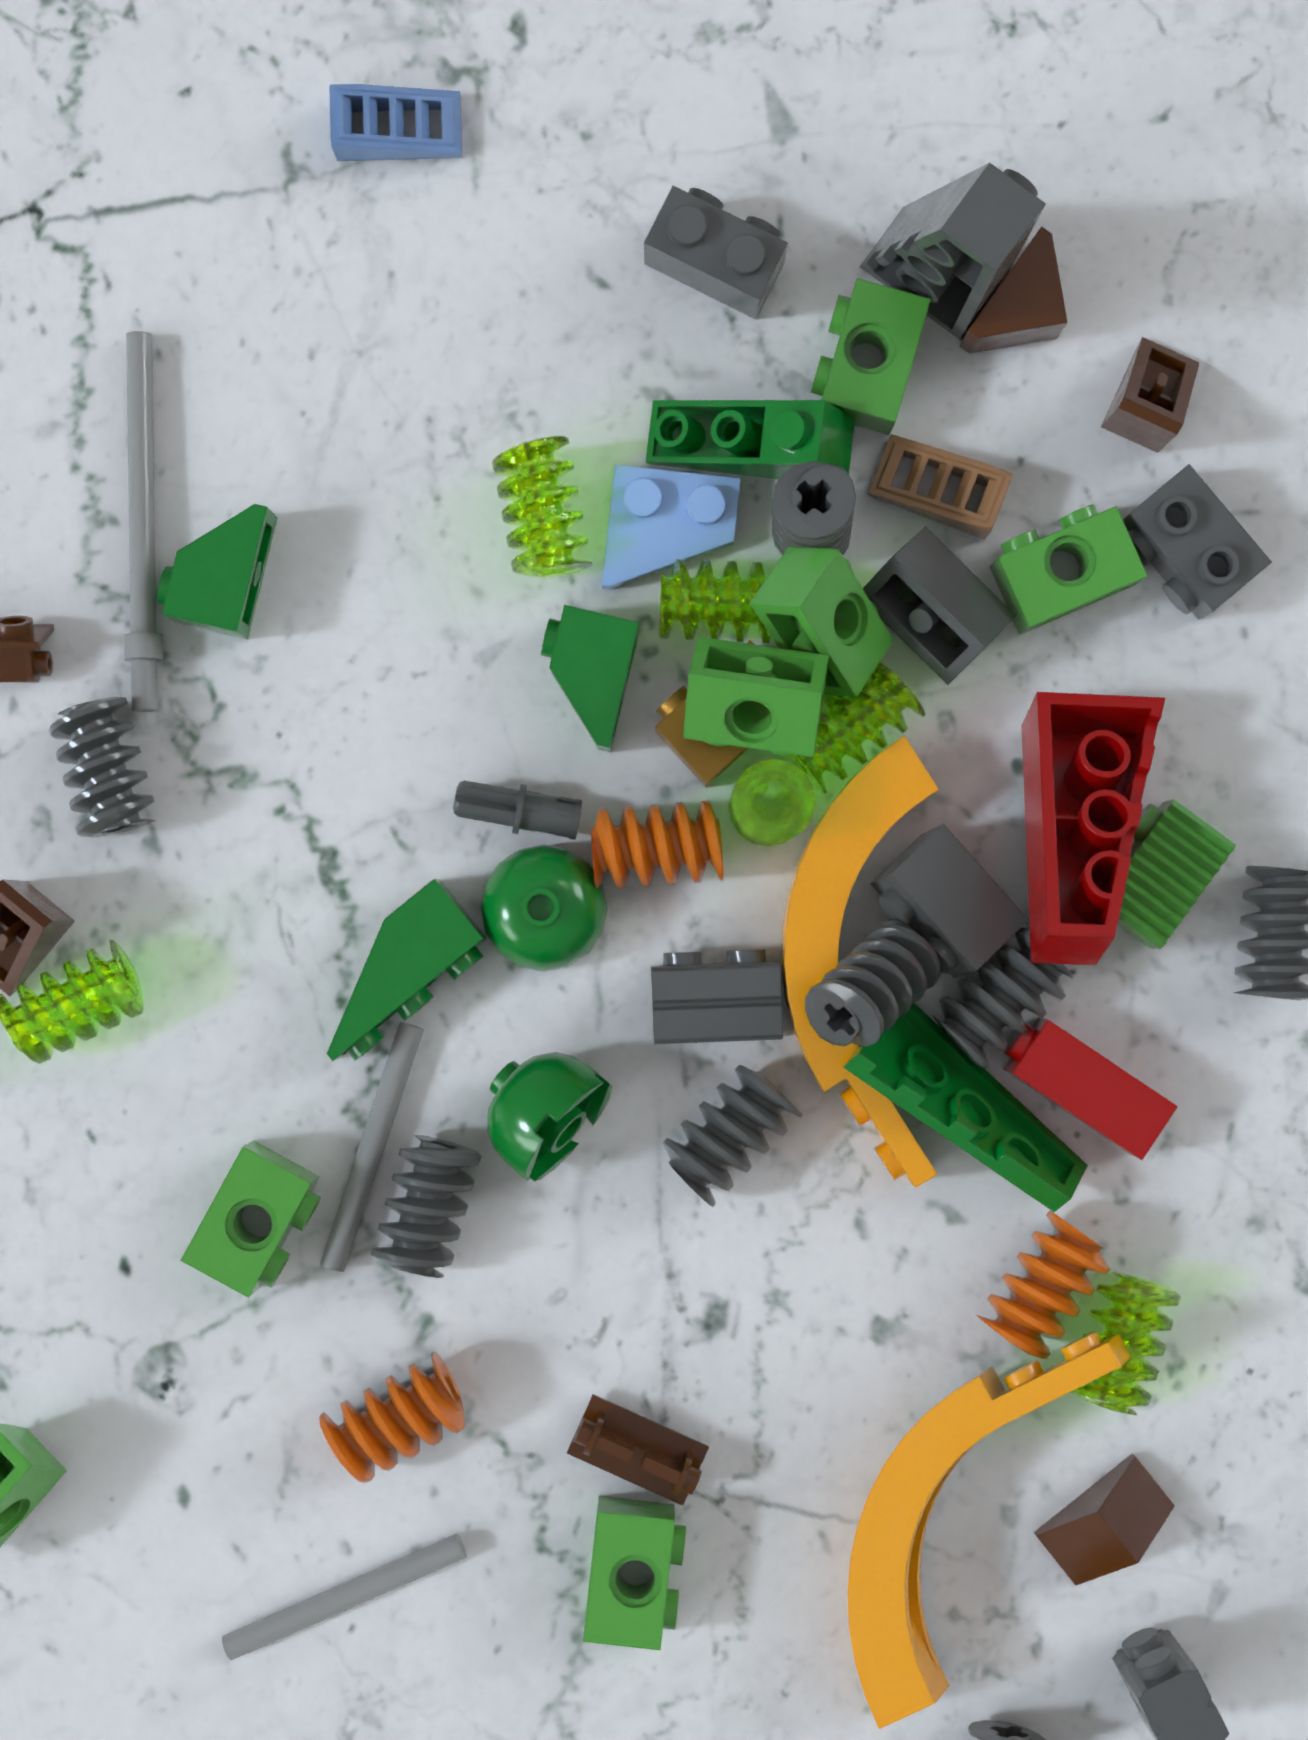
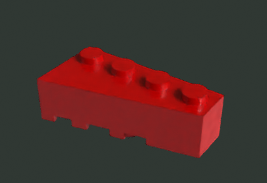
[1021,692,1165,965]

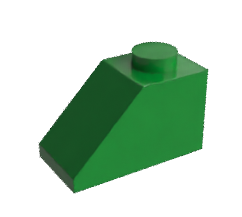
[157,504,277,639]
[541,605,640,753]

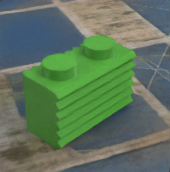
[1118,799,1236,949]

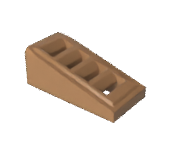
[867,434,1013,540]

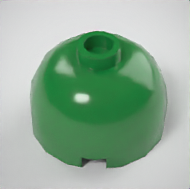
[480,844,608,972]
[487,1052,612,1182]

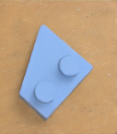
[602,465,741,590]

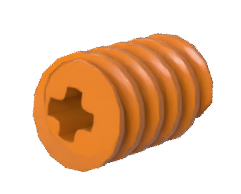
[591,800,724,889]
[977,1210,1110,1359]
[319,1352,465,1483]

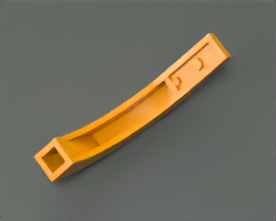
[781,736,939,1188]
[847,1331,1131,1729]

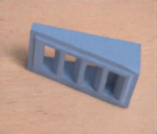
[329,84,462,161]

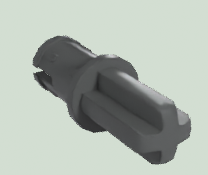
[453,780,582,840]

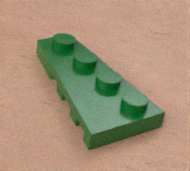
[843,1003,1088,1212]

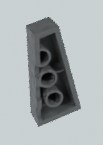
[860,162,1046,340]

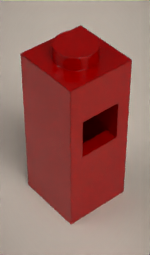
[1003,1017,1178,1160]

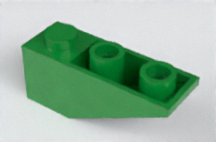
[646,400,855,480]
[327,878,487,1061]

